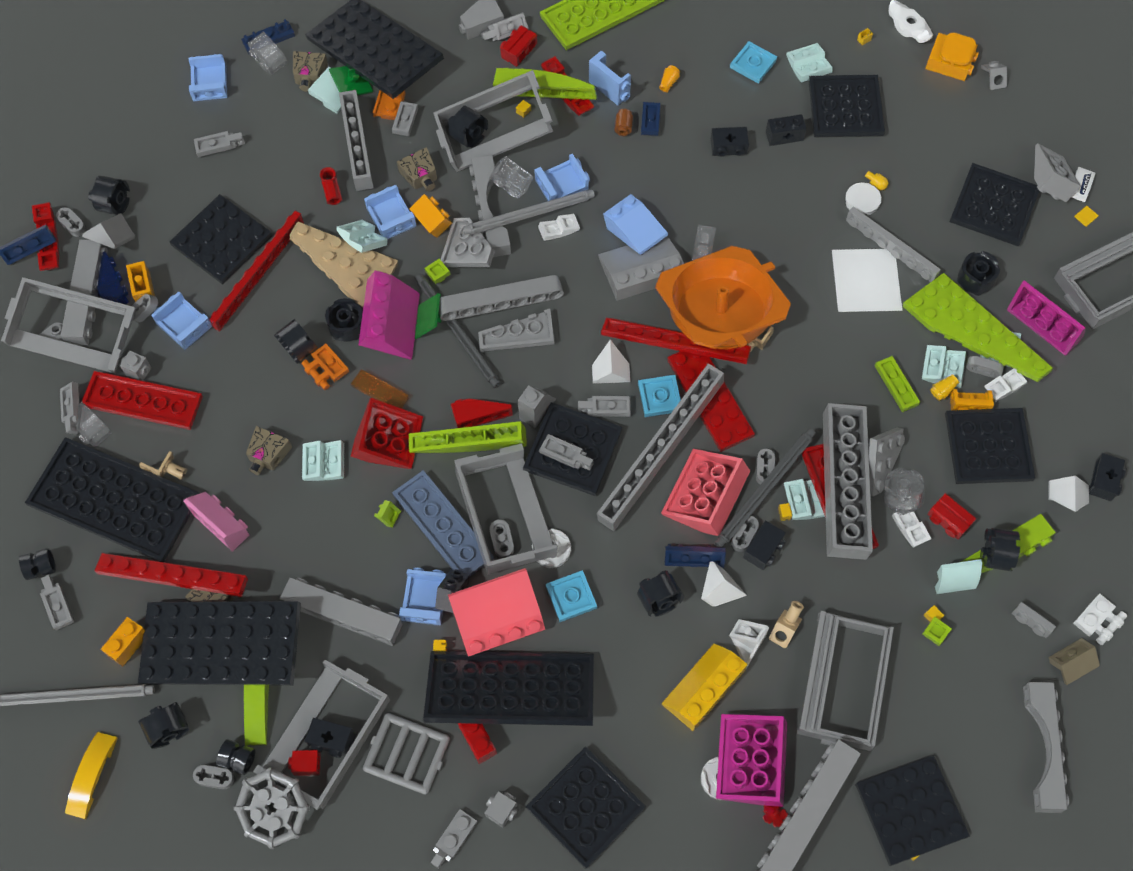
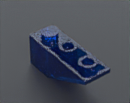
[97,251,129,304]

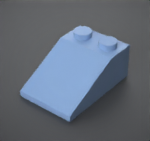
[603,194,668,255]

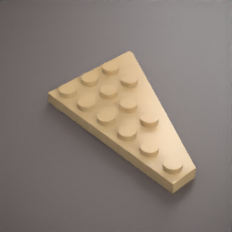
[290,222,398,310]

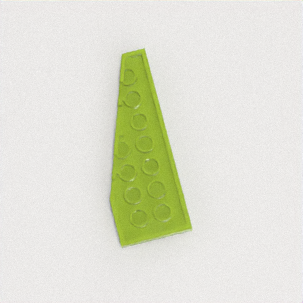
[540,0,665,50]
[903,273,1053,382]

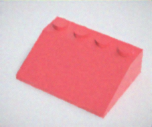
[661,449,750,536]
[448,568,545,657]

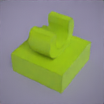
[424,259,451,284]
[374,500,401,528]
[922,617,952,646]

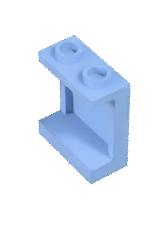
[589,50,631,105]
[189,54,227,102]
[534,154,590,201]
[364,185,416,239]
[151,292,212,350]
[399,568,447,625]

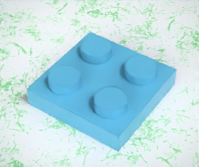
[730,41,777,84]
[638,375,681,417]
[545,570,597,622]

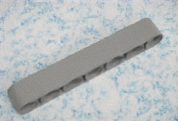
[439,275,564,321]

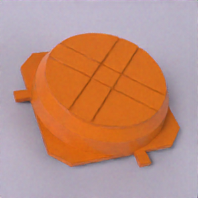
[655,246,791,349]

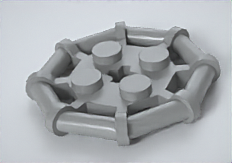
[233,767,310,849]

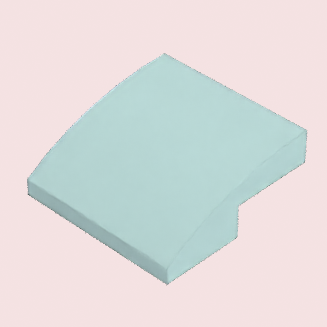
[786,43,832,82]
[308,67,341,114]
[337,220,387,253]
[922,345,966,388]
[302,440,344,481]
[784,479,825,520]
[935,559,982,594]

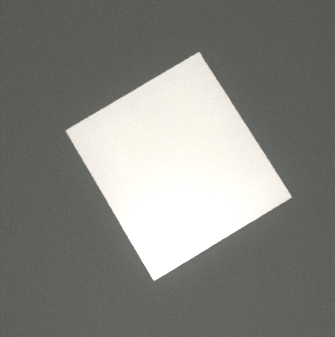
[832,249,902,312]

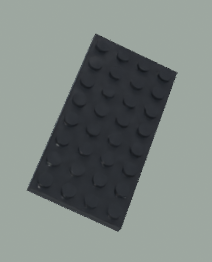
[305,0,444,99]
[25,437,200,563]
[138,601,301,686]
[423,651,594,726]

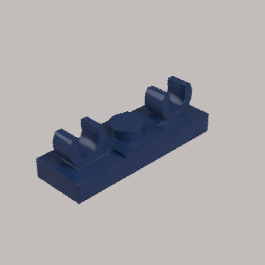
[241,19,295,55]
[0,225,56,265]
[664,544,726,568]

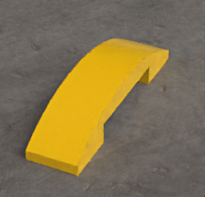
[65,732,118,819]

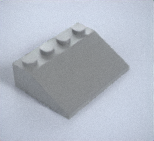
[598,236,684,301]

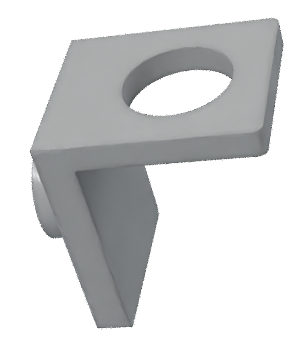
[981,61,1007,90]

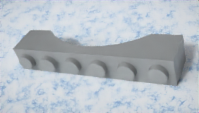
[469,155,511,257]
[1023,682,1069,813]

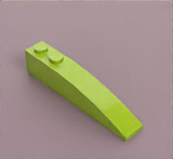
[493,68,597,100]
[409,421,527,453]
[961,514,1056,573]
[244,685,269,746]

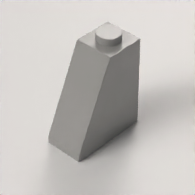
[459,0,504,40]
[518,385,556,428]

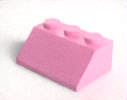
[184,492,250,552]

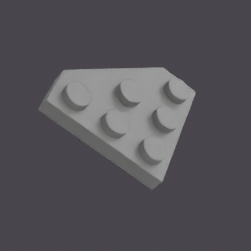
[441,218,495,267]
[869,427,905,497]

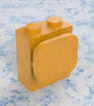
[925,33,979,81]

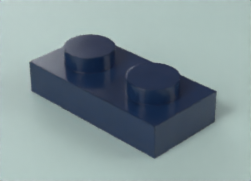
[641,102,660,136]

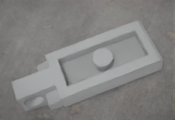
[481,12,529,41]
[194,131,245,157]
[60,381,81,435]
[578,396,631,417]
[539,434,593,470]
[40,575,75,631]
[431,809,477,869]

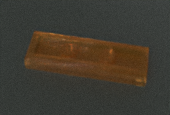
[351,369,409,409]

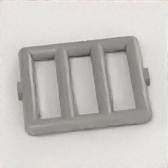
[363,713,450,794]

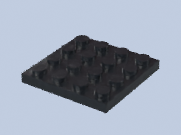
[808,75,885,137]
[949,163,1039,246]
[169,194,272,285]
[523,402,622,496]
[945,408,1035,484]
[525,746,646,869]
[855,755,970,866]

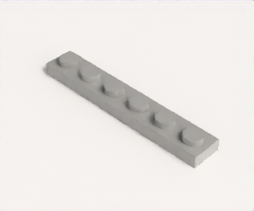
[846,207,941,282]

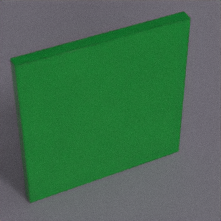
[329,66,373,95]
[415,293,442,339]

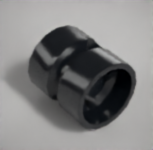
[19,548,56,580]
[216,739,256,775]

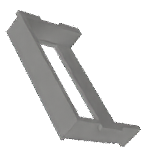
[434,70,553,172]
[1054,232,1133,329]
[1,277,136,374]
[454,443,557,575]
[797,611,894,751]
[253,660,390,810]

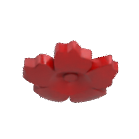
[763,805,788,827]

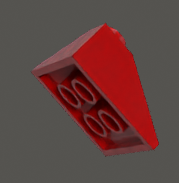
[351,398,423,469]

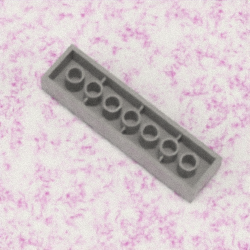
[823,403,873,560]
[757,739,861,871]

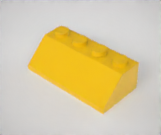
[662,644,748,731]

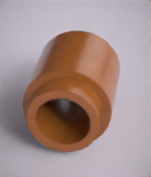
[614,109,633,136]

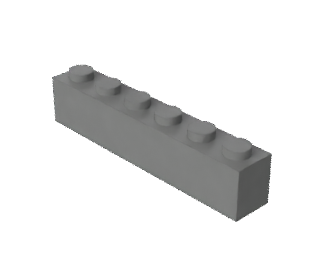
[339,90,374,191]
[60,240,108,345]
[280,578,403,646]

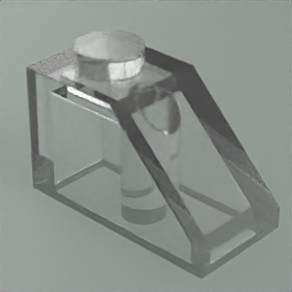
[76,402,112,448]

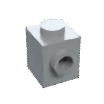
[120,351,152,381]
[484,791,518,828]

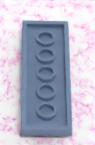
[392,470,494,577]

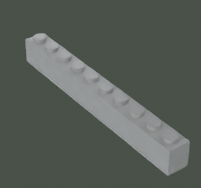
[597,363,724,531]

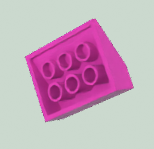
[358,270,420,360]
[1007,280,1085,356]
[716,714,787,807]

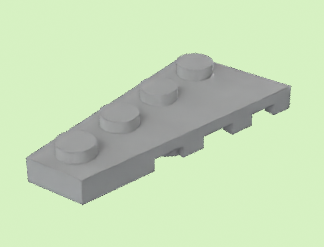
[478,309,554,352]

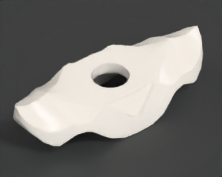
[888,0,933,43]

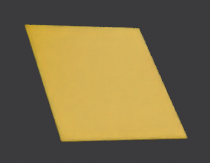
[1074,206,1099,227]

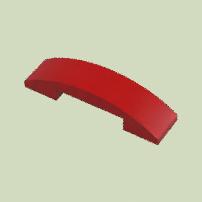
[541,56,594,116]
[32,202,59,271]

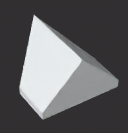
[592,340,630,384]
[1048,476,1089,512]
[701,561,747,606]
[729,619,769,669]

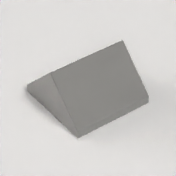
[83,213,135,249]

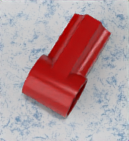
[320,167,342,206]

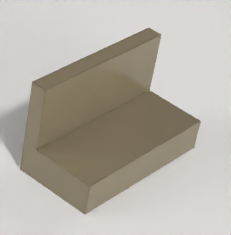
[1049,638,1100,685]

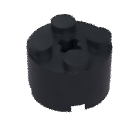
[448,105,488,148]
[88,176,130,215]
[957,251,1000,296]
[325,298,363,342]
[274,319,318,364]
[980,528,1020,572]
[637,570,684,617]
[138,702,189,749]

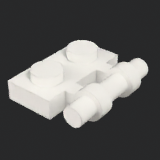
[1073,593,1127,645]

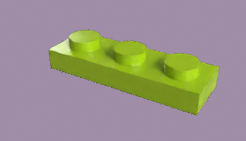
[875,356,920,412]

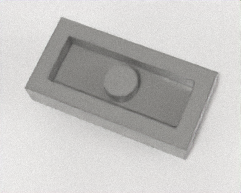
[392,101,418,136]
[1011,602,1056,638]

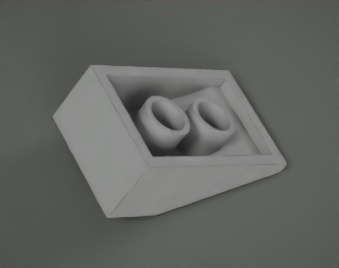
[1034,143,1081,202]

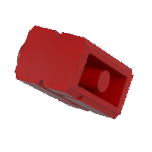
[500,25,537,67]
[927,493,977,540]
[458,723,497,764]

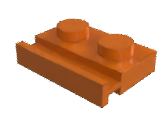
[373,90,406,120]

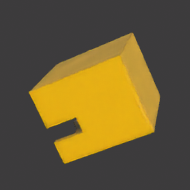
[857,28,873,45]
[516,100,531,118]
[778,503,792,521]
[924,605,944,622]
[433,640,447,651]

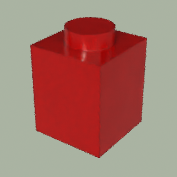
[288,750,321,776]

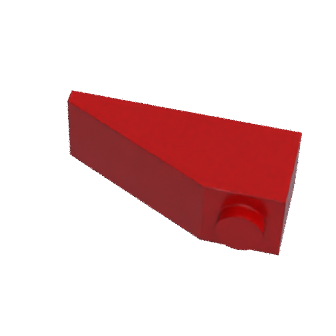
[451,399,513,428]

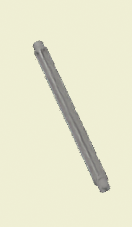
[462,190,594,235]
[0,684,155,706]

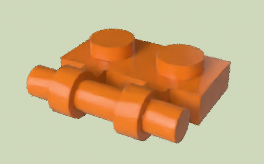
[301,343,350,390]

